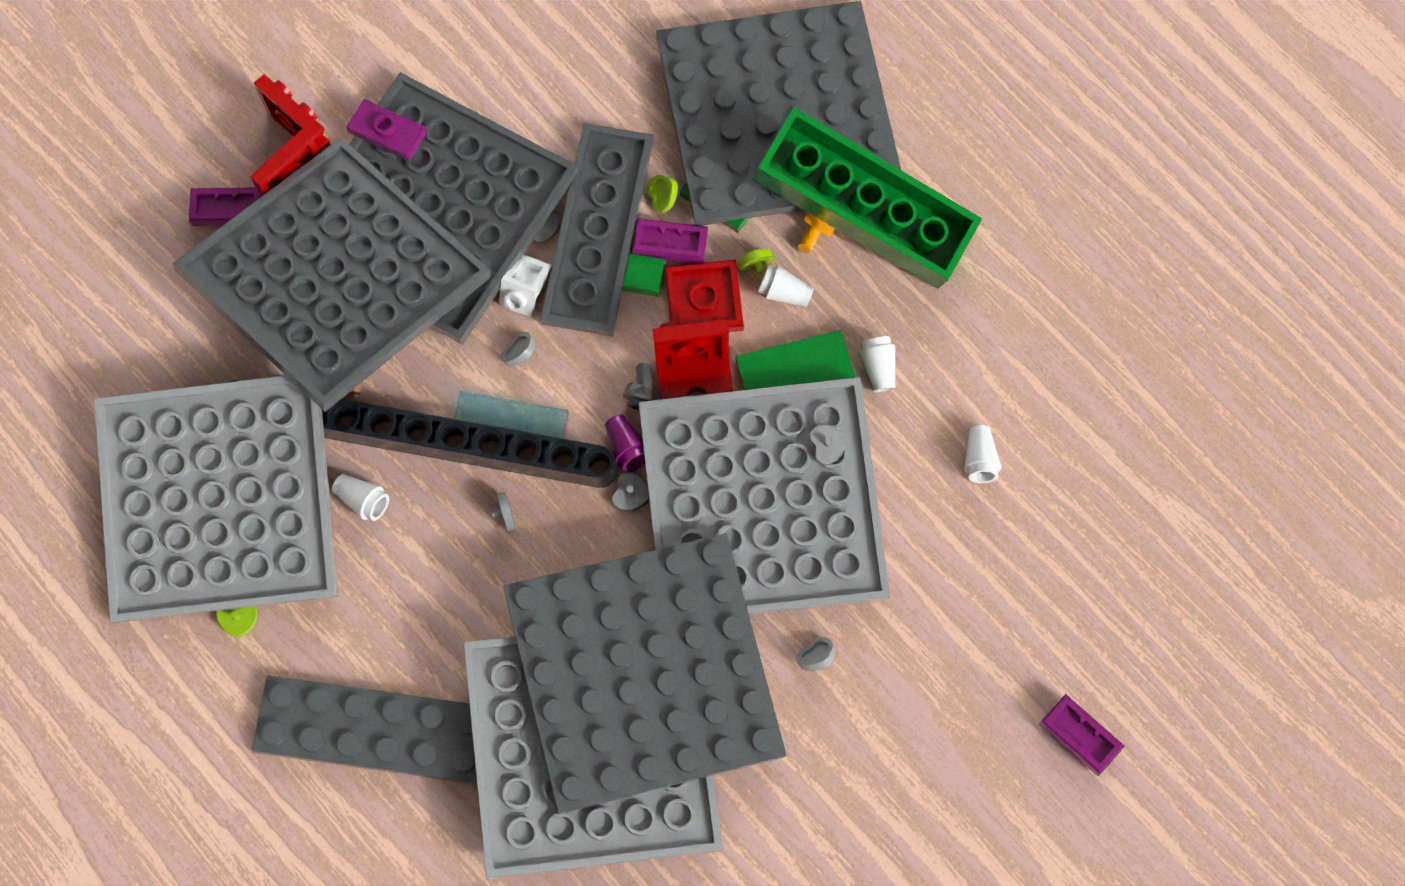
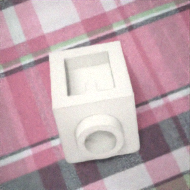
[499,254,552,317]

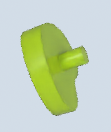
[646,175,678,213]
[737,249,775,274]
[216,607,258,638]

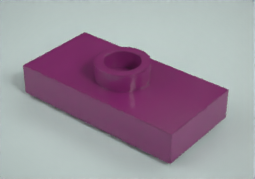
[346,99,427,161]
[188,187,261,226]
[632,218,708,263]
[1039,694,1125,776]

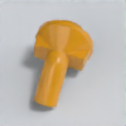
[798,212,836,254]

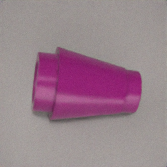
[605,415,646,472]

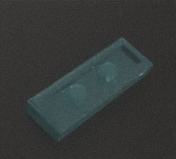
[454,391,569,439]

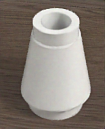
[758,265,814,308]
[859,336,896,392]
[964,425,1002,483]
[332,474,389,521]

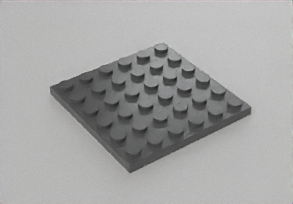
[656,1,901,226]
[349,72,579,345]
[173,138,491,412]
[503,533,787,815]

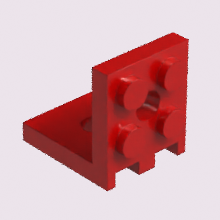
[250,74,331,197]
[652,317,734,400]

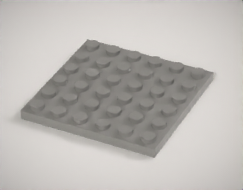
[94,375,338,623]
[639,377,890,615]
[464,637,723,879]

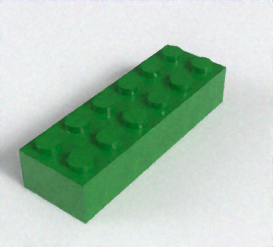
[752,107,983,289]

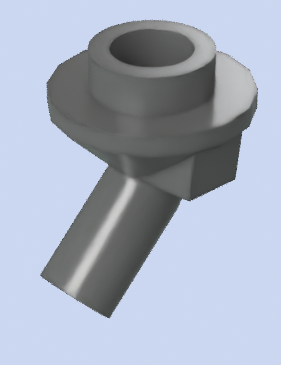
[622,363,660,411]

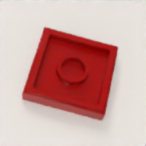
[664,259,744,332]

